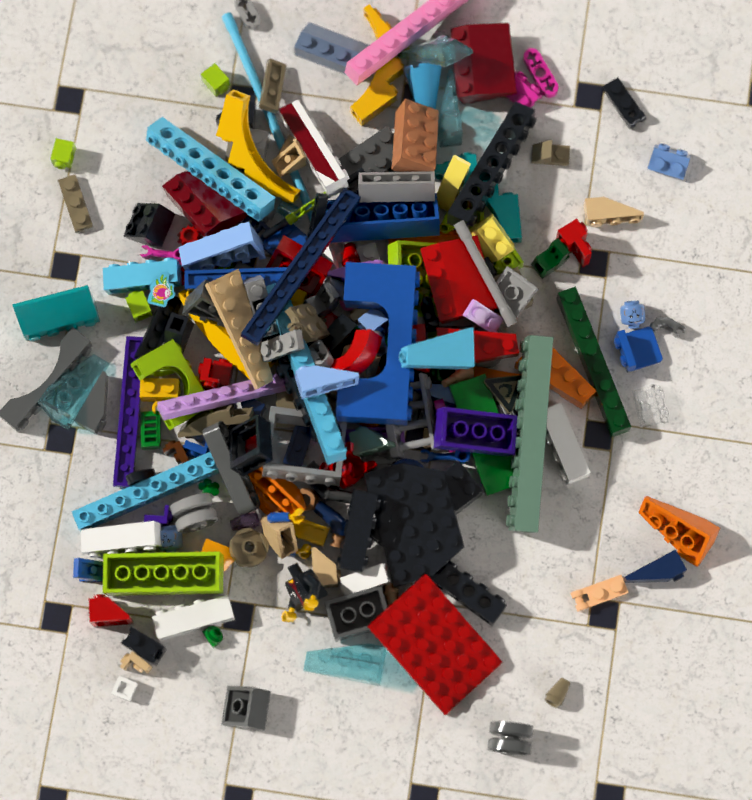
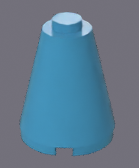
[404,63,441,109]

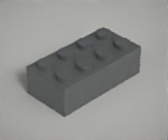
[339,126,395,195]

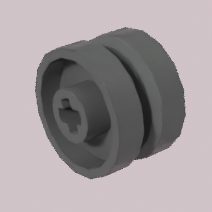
[488,721,533,755]

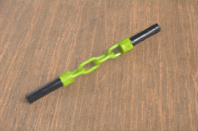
[262,167,365,240]

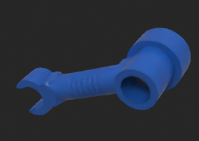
[420,450,471,464]

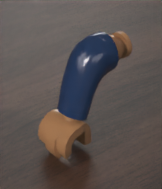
[300,488,346,548]

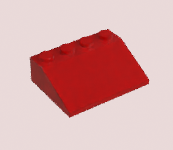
[420,235,498,324]

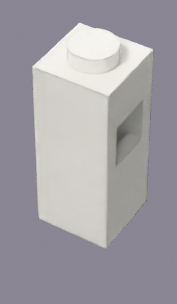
[340,563,393,595]

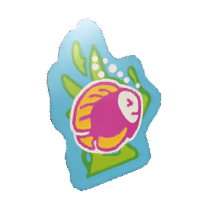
[147,271,175,307]

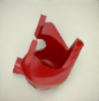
[319,441,378,488]

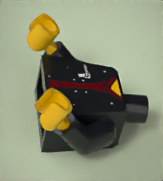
[281,562,328,622]

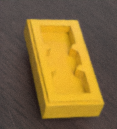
[293,519,330,547]

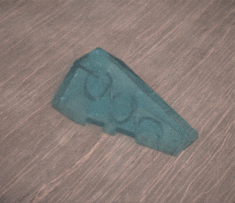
[397,36,473,67]
[437,69,463,148]
[38,354,110,430]
[303,643,387,686]

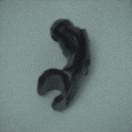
[420,296,440,332]

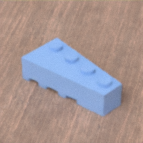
[178,222,266,270]

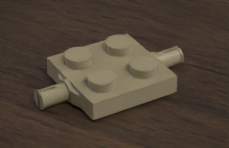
[285,303,330,343]

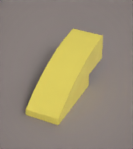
[437,155,471,211]

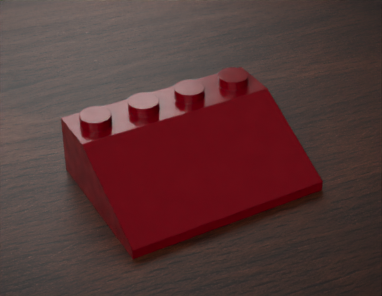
[450,23,517,105]
[162,171,248,237]

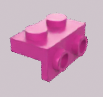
[506,71,544,108]

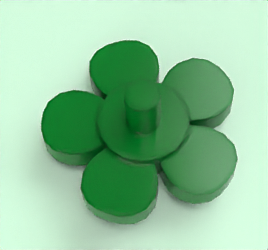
[198,479,220,496]

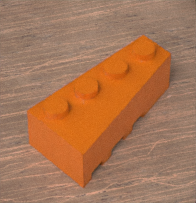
[514,348,596,409]

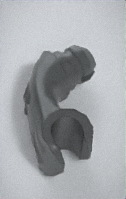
[650,317,685,338]

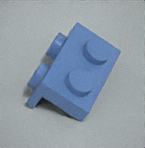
[647,143,691,180]

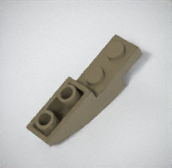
[178,404,255,439]

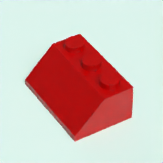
[266,235,333,298]

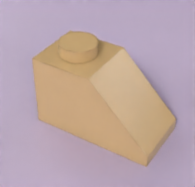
[311,547,341,588]

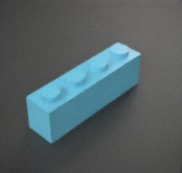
[103,258,182,295]

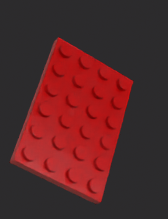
[367,574,503,715]

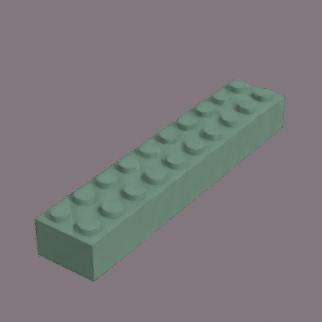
[506,335,553,533]

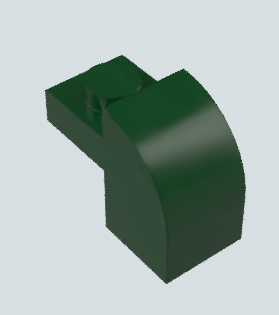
[531,238,570,279]

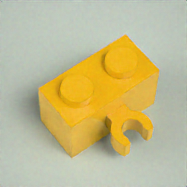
[140,378,181,414]

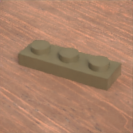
[259,58,287,114]
[58,174,93,233]

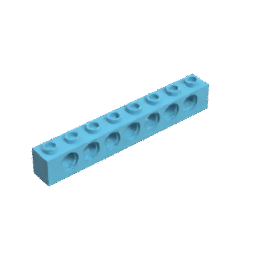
[146,117,276,222]
[72,452,220,532]

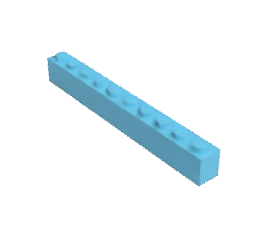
[266,283,346,465]

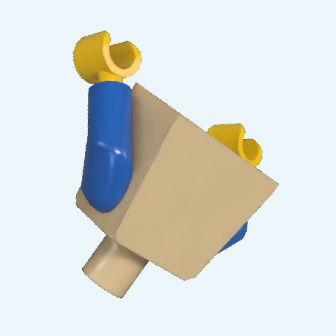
[260,508,312,559]

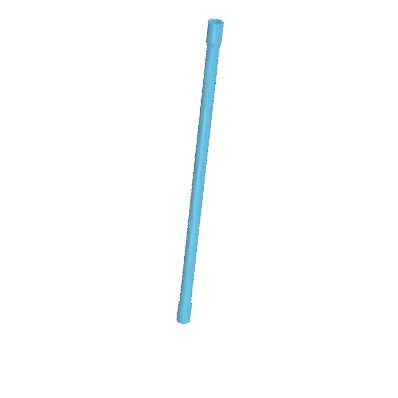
[222,12,313,221]

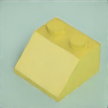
[469,214,514,263]

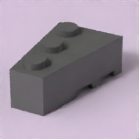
[182,279,225,327]

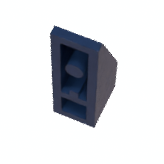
[623,549,687,583]

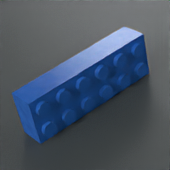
[325,193,440,243]

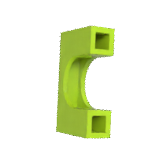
[130,339,204,431]

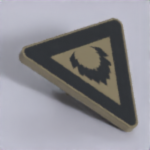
[483,375,521,414]

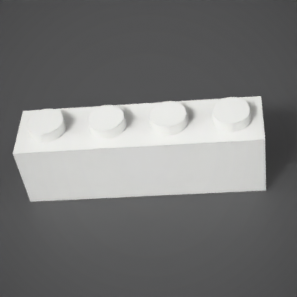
[545,403,591,485]
[81,521,162,558]
[152,593,235,641]

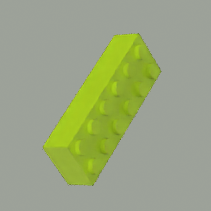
[103,551,224,596]

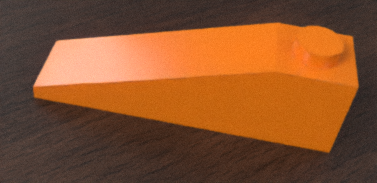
[638,496,720,567]

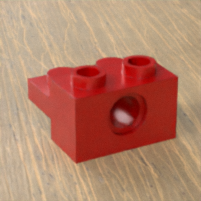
[556,218,592,268]

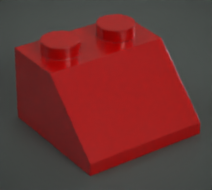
[89,594,133,627]

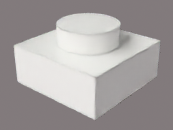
[111,676,138,702]

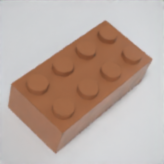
[392,99,439,172]

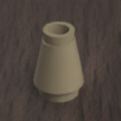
[545,678,571,708]

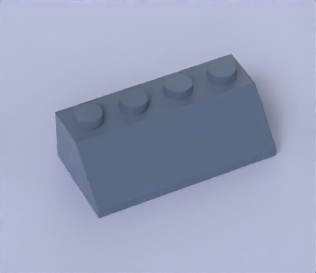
[294,22,369,75]

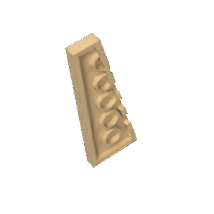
[205,269,274,390]

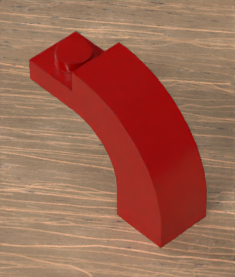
[323,329,382,375]

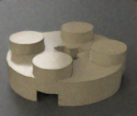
[229,528,269,568]

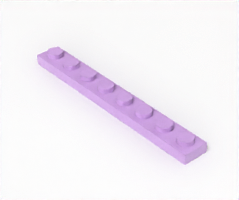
[157,374,295,421]

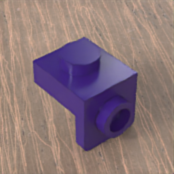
[144,505,173,527]

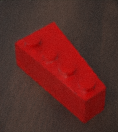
[436,327,519,363]

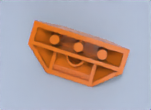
[248,466,306,523]

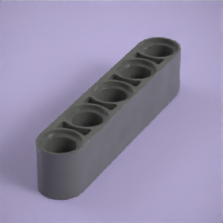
[203,421,260,515]

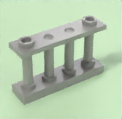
[385,373,440,459]

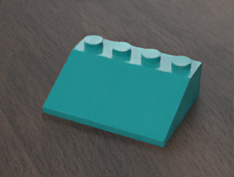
[12,285,100,341]

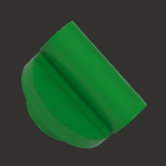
[202,625,223,648]

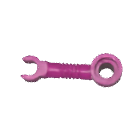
[140,245,182,265]

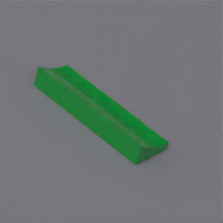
[448,374,513,496]

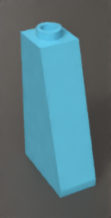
[399,328,475,369]

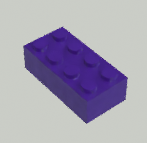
[434,407,517,457]

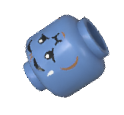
[620,300,646,329]
[158,525,183,553]

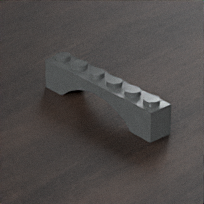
[0,327,92,432]

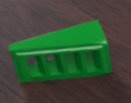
[141,411,162,450]

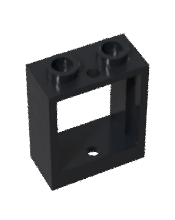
[229,414,273,477]

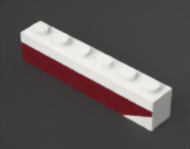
[279,100,350,197]

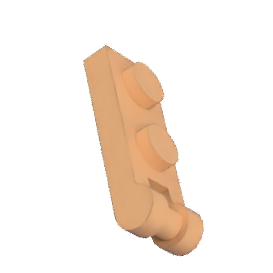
[570,575,629,612]

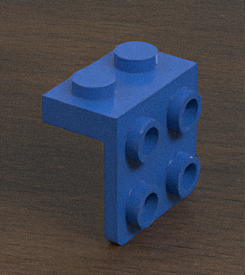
[614,327,663,373]

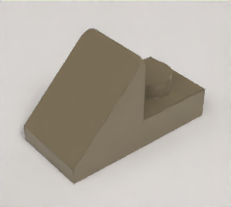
[531,140,570,166]

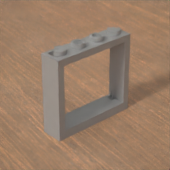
[262,406,347,487]

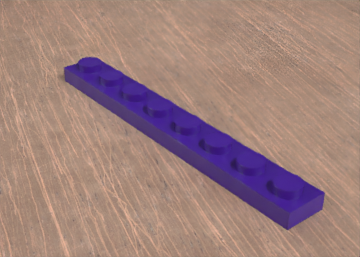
[113,336,143,488]

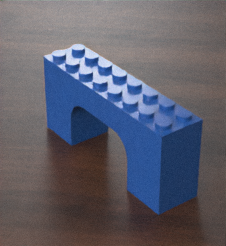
[336,262,420,426]

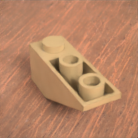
[584,197,644,227]

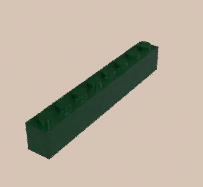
[556,286,631,438]

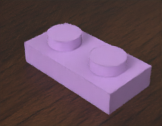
[463,299,504,332]

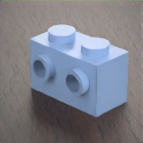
[358,309,388,335]

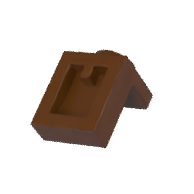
[162,440,189,464]

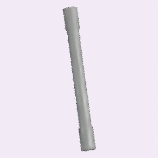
[454,220,518,327]

